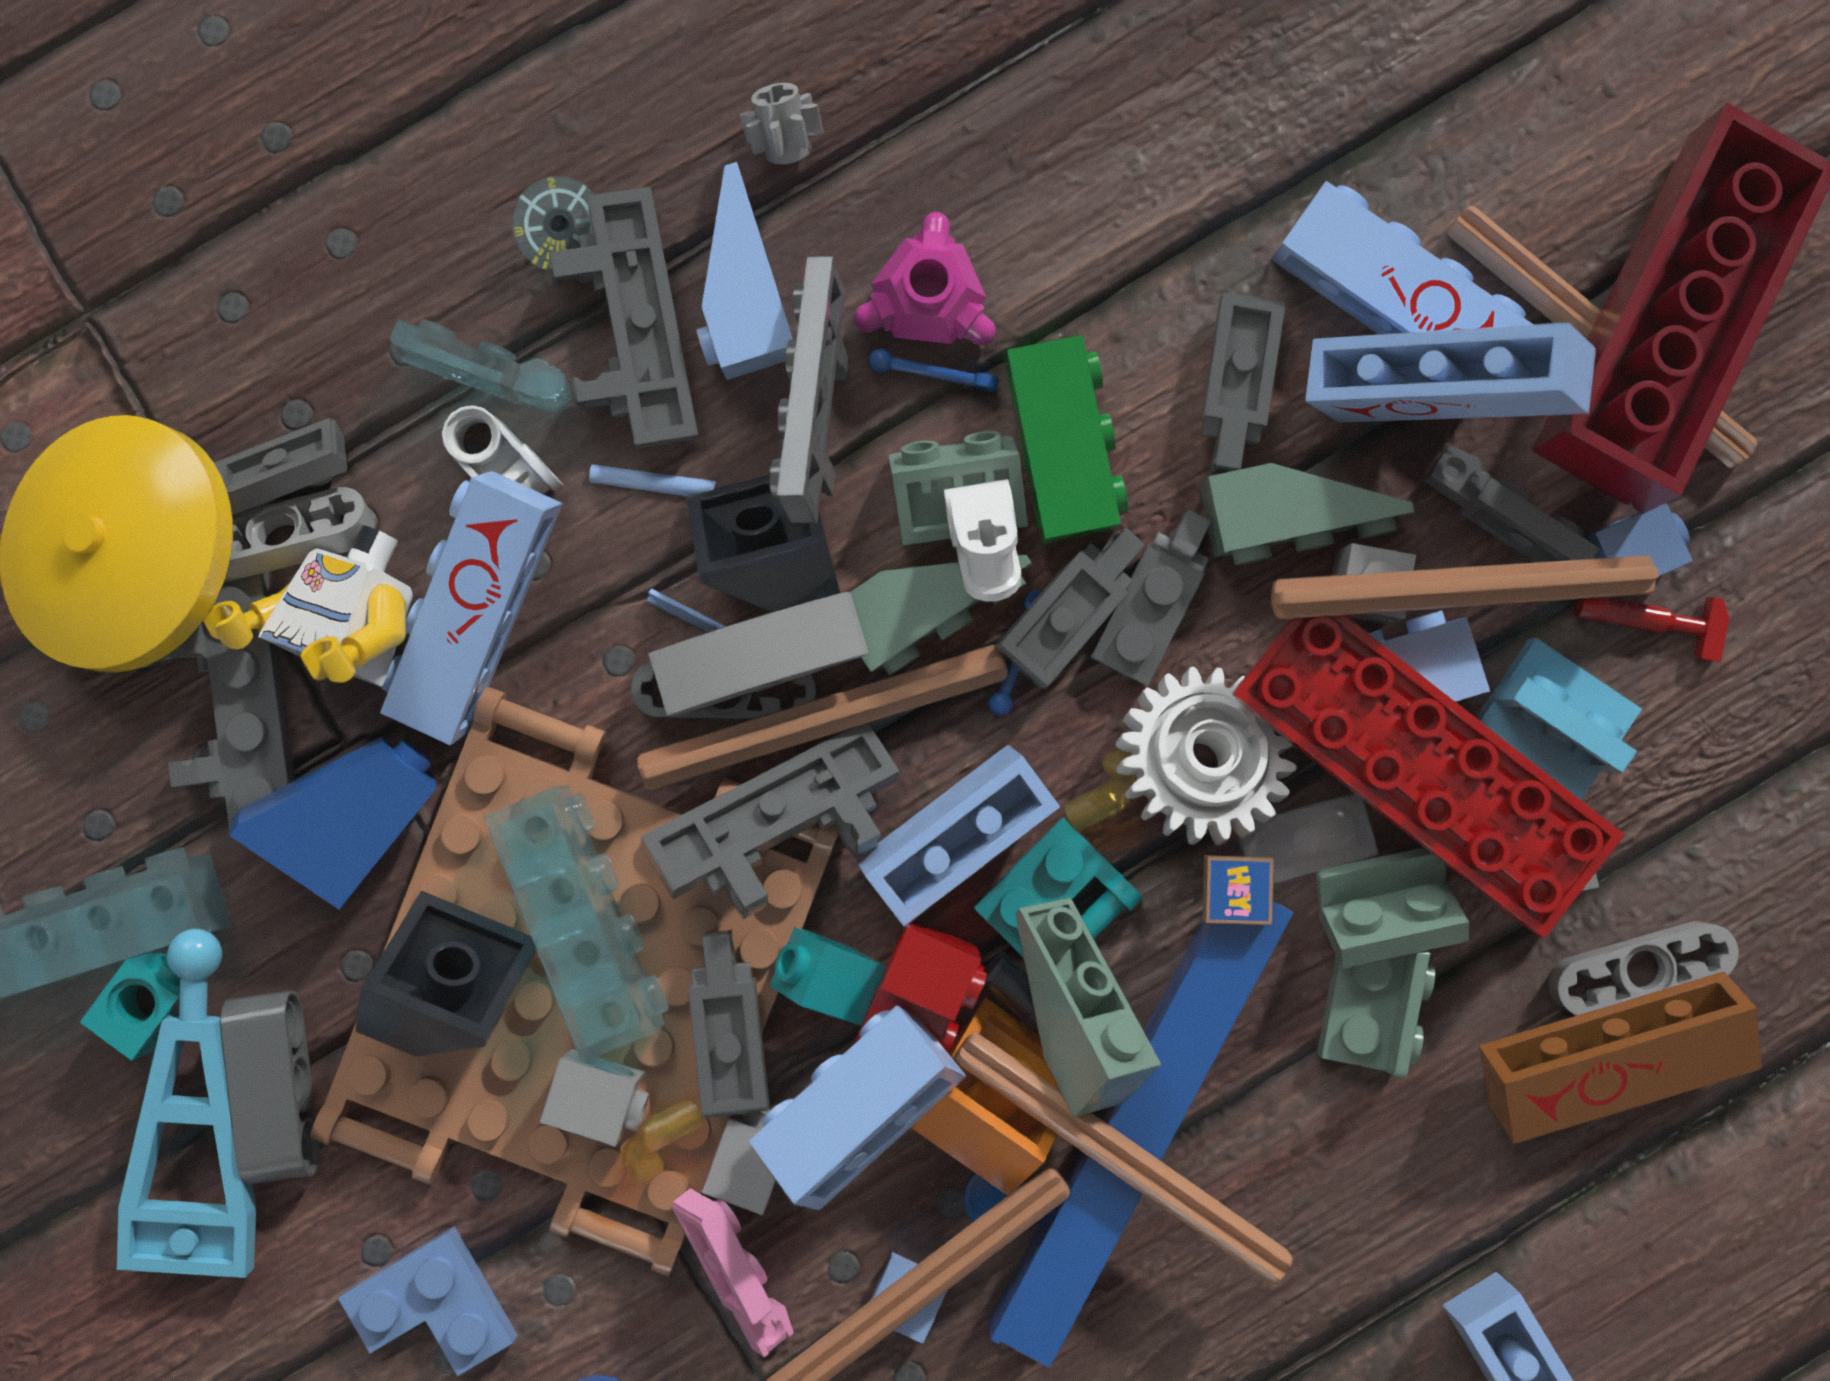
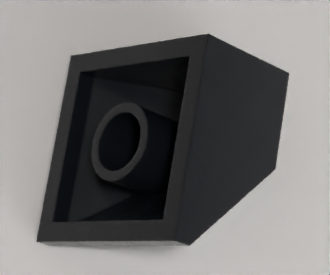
[686,474,841,612]
[355,891,541,1057]

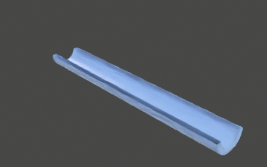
[589,464,716,496]
[647,589,727,633]

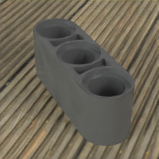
[221,991,319,1184]

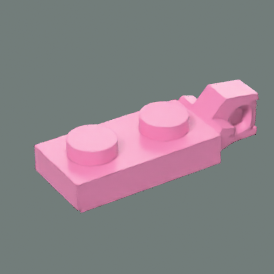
[671,1188,794,1357]

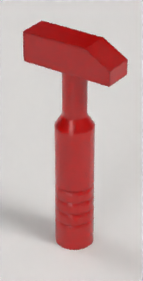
[1575,597,1730,662]

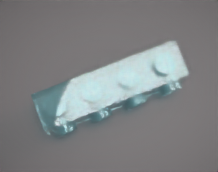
[484,785,668,1063]
[0,848,232,1000]

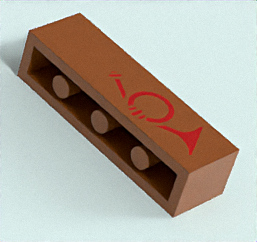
[1479,971,1762,1144]

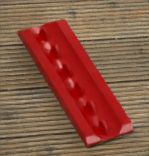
[1232,615,1625,938]

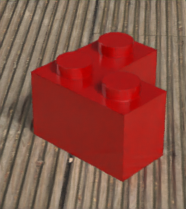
[856,919,987,1053]

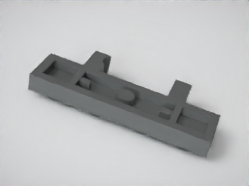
[549,187,698,449]
[770,257,849,523]
[158,572,295,831]
[641,723,900,920]

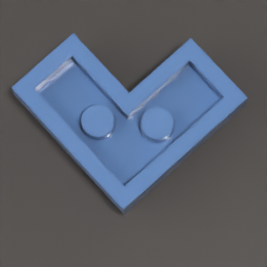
[338,1226,518,1376]

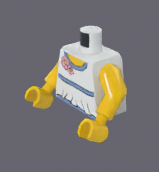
[203,525,413,687]

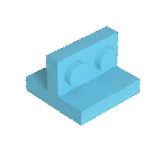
[1476,638,1642,800]

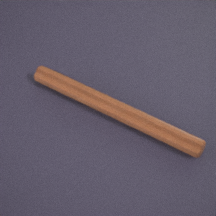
[1447,206,1758,468]
[1271,555,1659,619]
[637,645,1008,790]
[955,1032,1293,1284]
[766,1166,1070,1381]

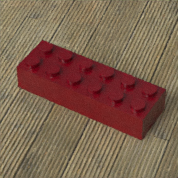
[1531,102,1830,514]

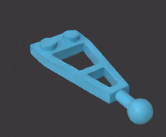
[117,929,256,1278]

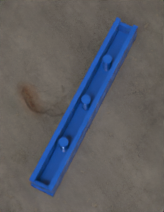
[988,901,1294,1368]

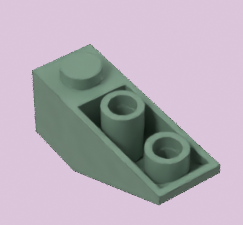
[1199,463,1414,565]
[850,555,1031,676]
[1015,897,1162,1117]

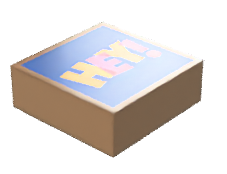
[1203,856,1273,925]

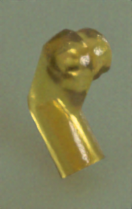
[1065,749,1138,831]
[621,1097,705,1183]

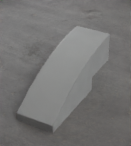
[648,592,869,715]

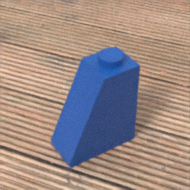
[229,736,437,909]

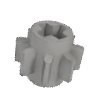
[740,83,823,164]

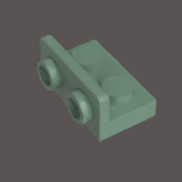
[889,431,1028,546]
[1316,847,1469,969]
[1317,950,1435,1078]

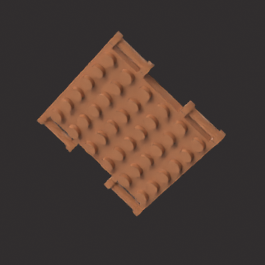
[310,686,839,1277]

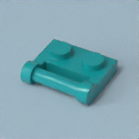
[973,817,1144,958]

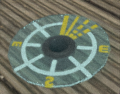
[513,176,594,272]

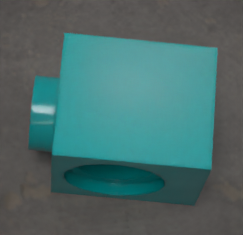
[769,926,886,1026]
[80,952,180,1061]

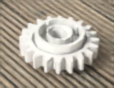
[1116,667,1296,845]

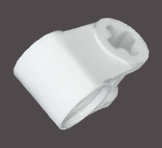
[442,405,563,494]
[944,479,1021,601]

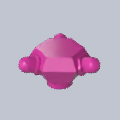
[854,212,996,345]

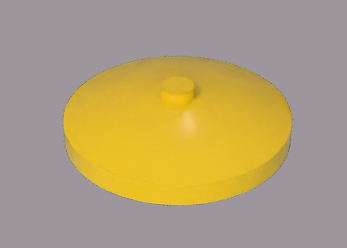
[0,415,233,672]

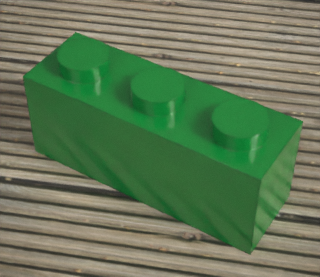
[1004,335,1128,545]

